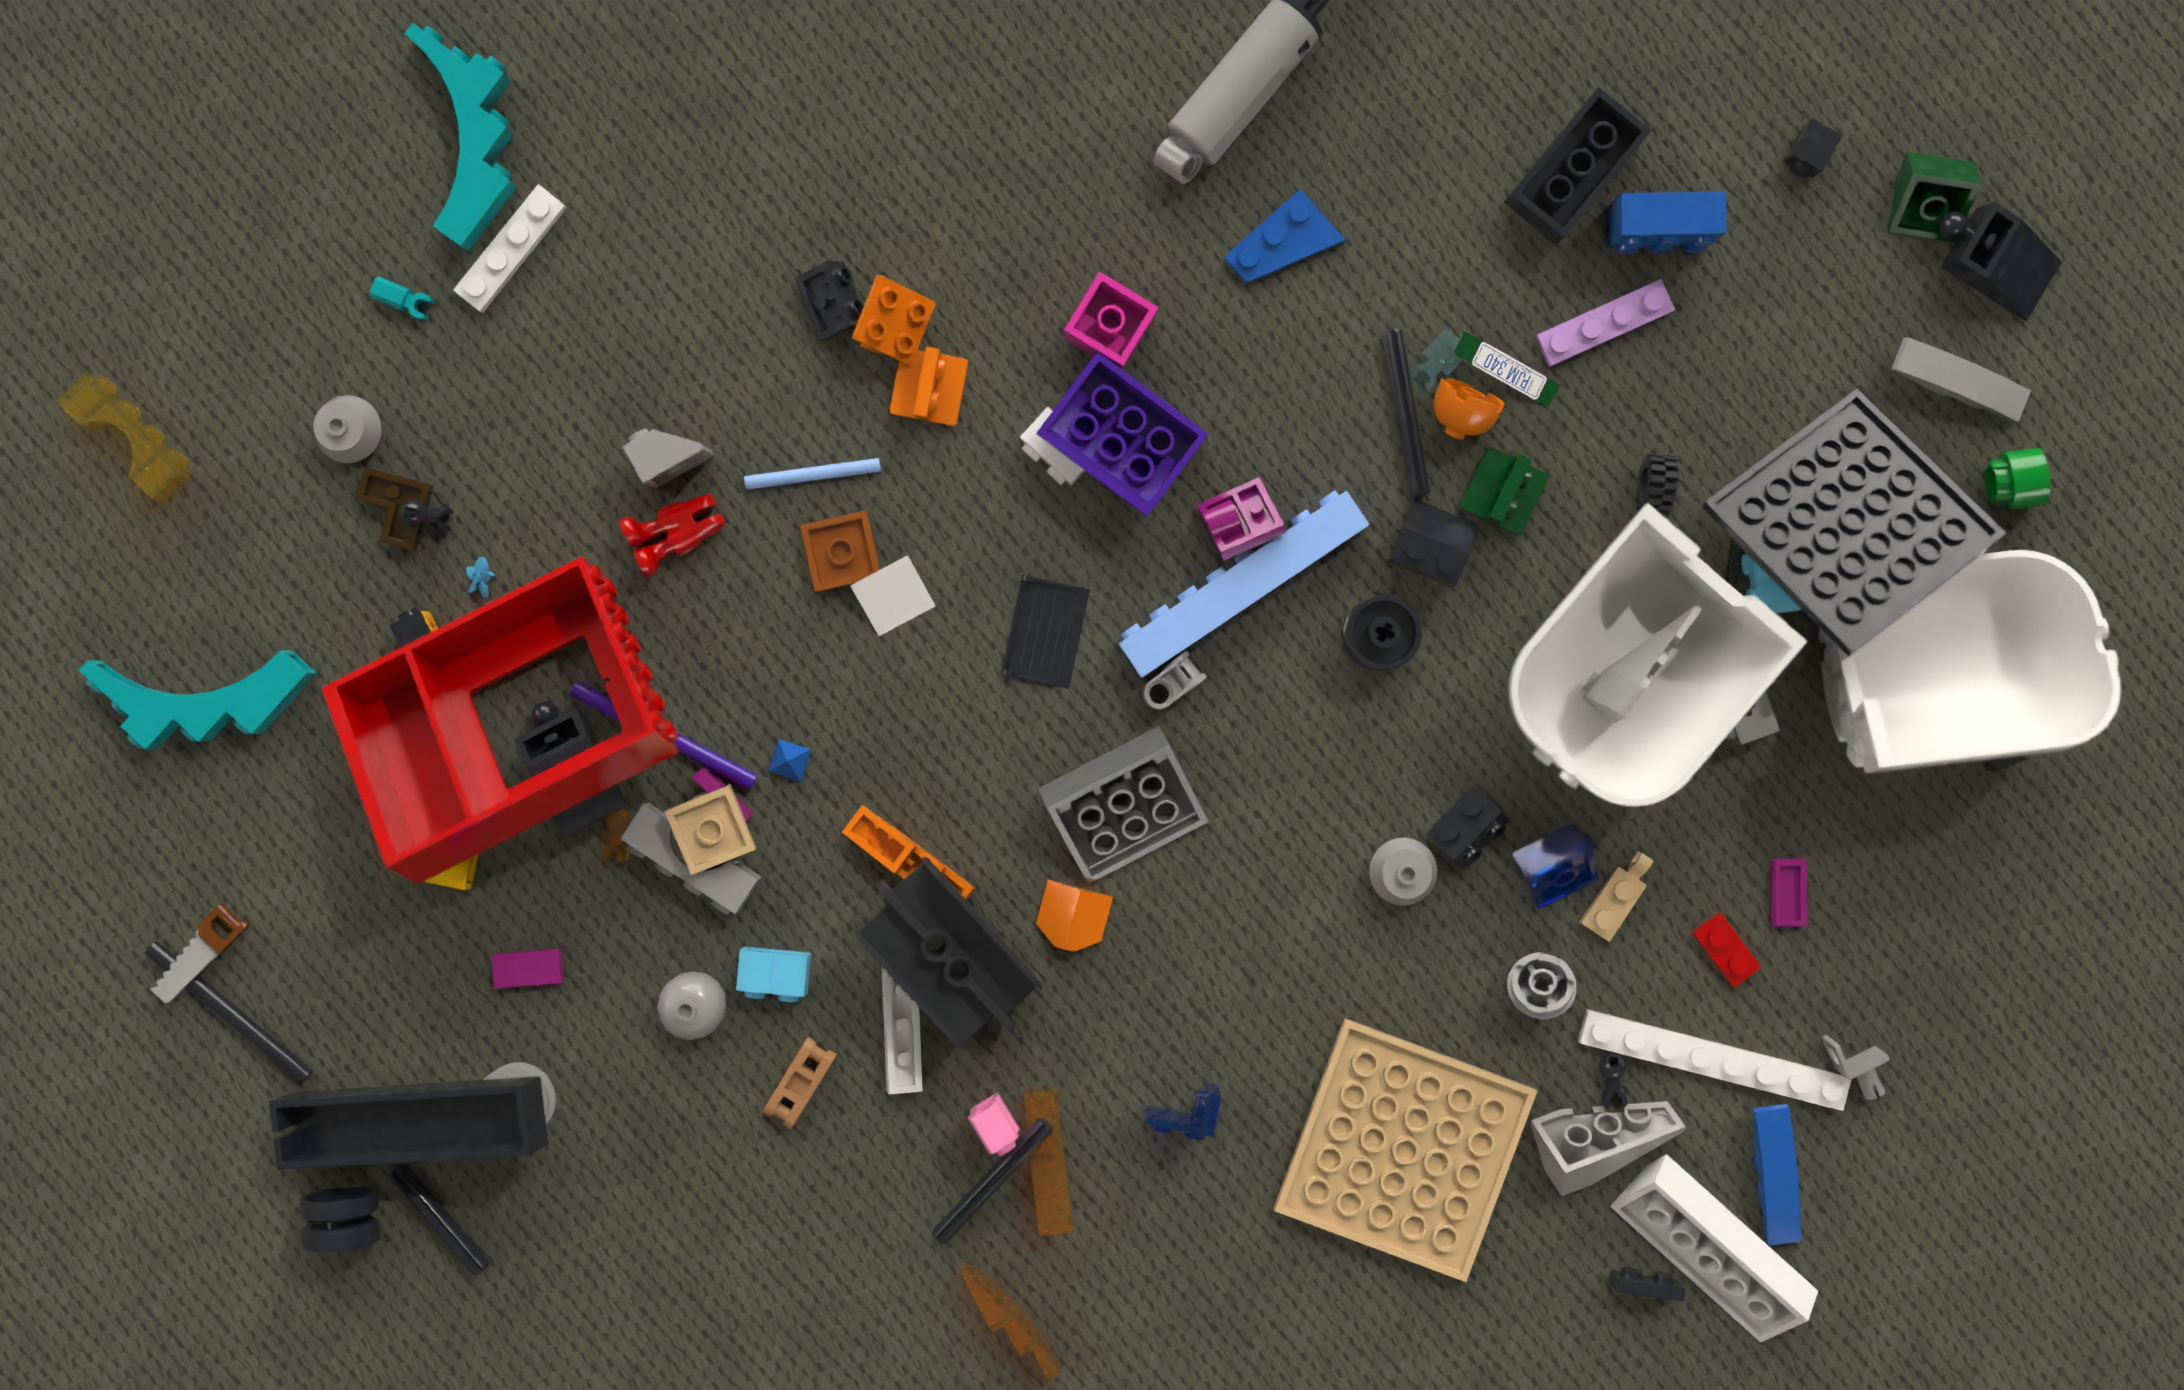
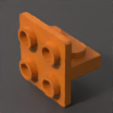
[852,275,935,365]
[890,347,968,426]

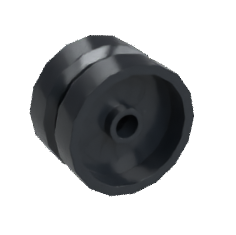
[1342,595,1422,671]
[299,1186,381,1252]

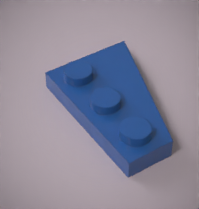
[1224,189,1345,284]

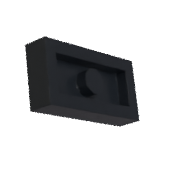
[1609,1267,1686,1302]

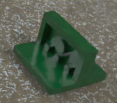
[1459,447,1549,536]

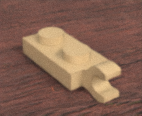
[1579,851,1654,942]

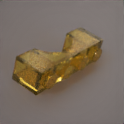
[56,373,193,502]

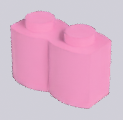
[968,1093,1020,1156]

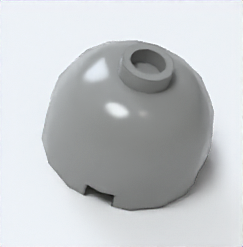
[657,971,726,1040]

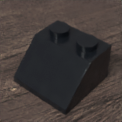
[1388,498,1477,587]

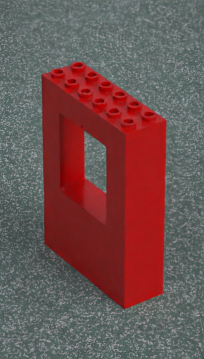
[322,556,679,884]

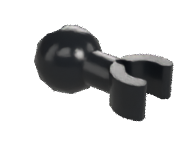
[400,500,454,532]
[1599,1054,1627,1108]

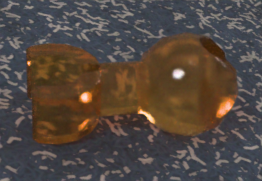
[601,809,633,863]

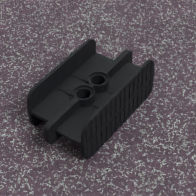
[855,856,1043,1051]

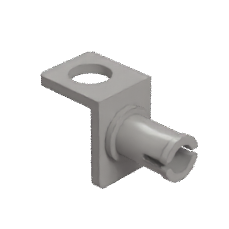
[1821,1035,1889,1100]

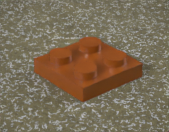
[800,510,881,592]

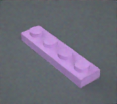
[1535,279,1675,367]

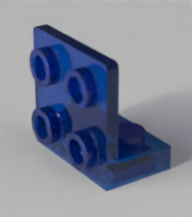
[1144,1082,1221,1140]

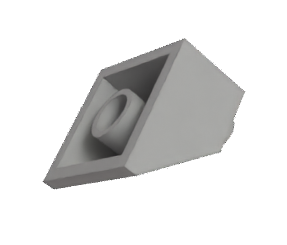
[622,429,715,489]

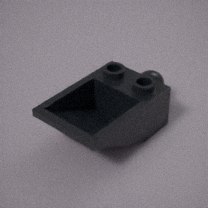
[1938,201,2062,320]
[514,701,627,837]

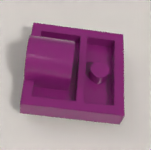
[1197,477,1287,560]

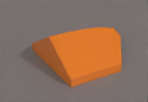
[1036,879,1113,952]

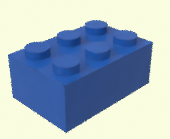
[1606,191,1727,254]

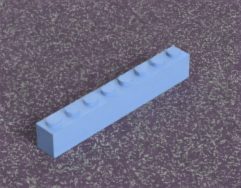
[1119,490,1370,678]

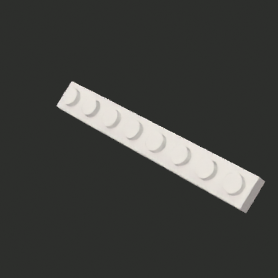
[1578,1009,1851,1111]

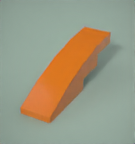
[842,805,976,900]

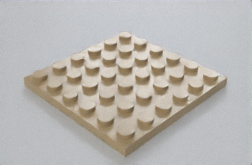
[1274,1018,1537,1282]

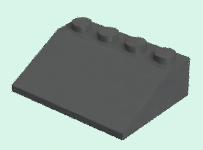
[1038,726,1209,884]

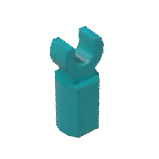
[369,277,435,320]

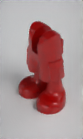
[619,494,726,577]

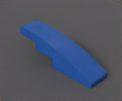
[1753,1104,1801,1246]

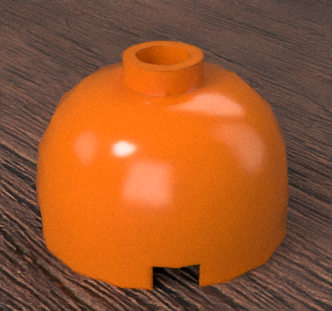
[1433,378,1505,440]

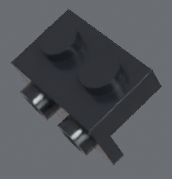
[1426,786,1509,869]

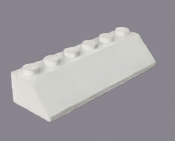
[1610,1154,1818,1342]

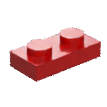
[1691,912,1761,988]

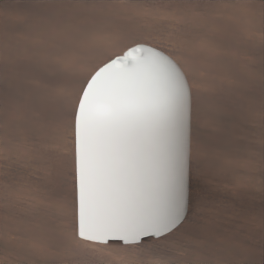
[1508,504,1807,806]
[1819,550,2120,773]

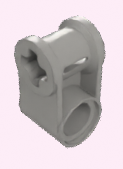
[1142,650,1207,710]

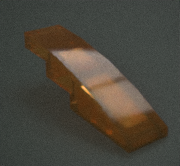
[1024,1088,1073,1236]
[960,1262,1061,1381]

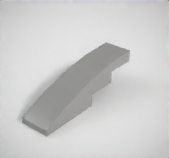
[1891,337,2031,422]

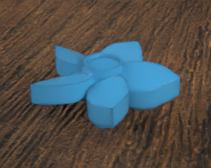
[466,557,496,598]

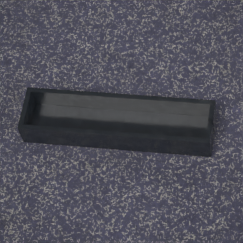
[269,1076,549,1170]

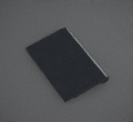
[1001,575,1090,689]

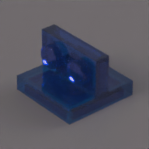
[1512,824,1599,909]

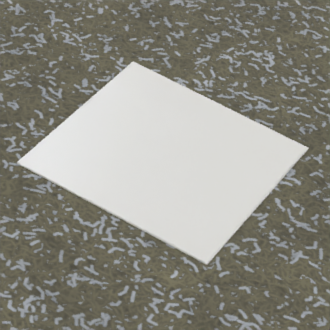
[851,555,935,636]

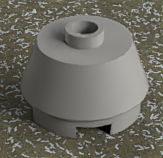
[314,395,382,463]
[1369,838,1437,906]
[1507,952,1577,1019]

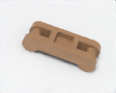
[762,1037,837,1129]

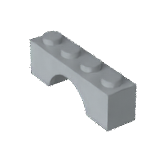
[621,803,762,914]

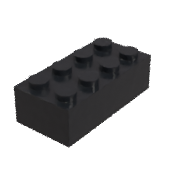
[1504,87,1652,245]

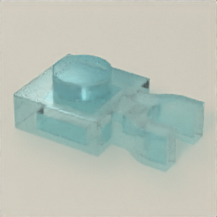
[1410,328,1463,391]

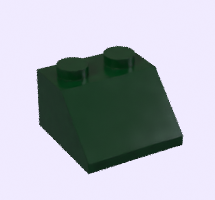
[1888,152,1981,243]

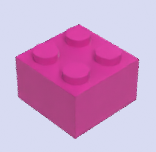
[1062,272,1159,370]

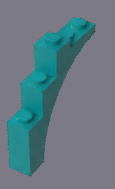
[405,23,517,252]
[78,650,317,749]

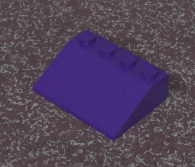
[1036,352,1208,517]

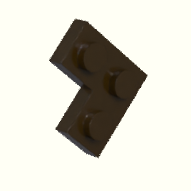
[355,467,434,551]

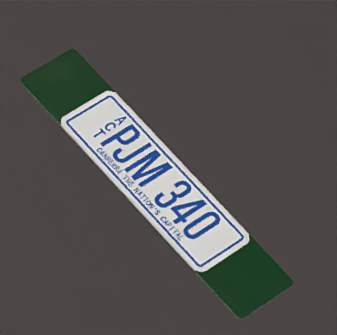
[1453,331,1561,407]

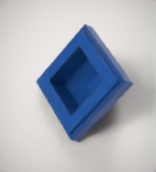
[768,739,811,782]

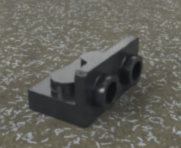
[795,261,864,341]

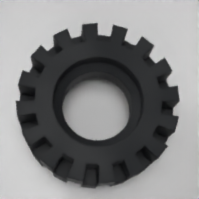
[1636,453,1680,517]

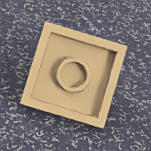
[665,785,756,875]

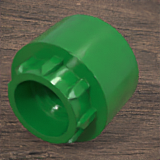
[1985,448,2050,511]

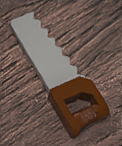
[150,903,250,1003]

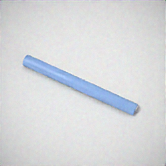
[744,458,881,490]

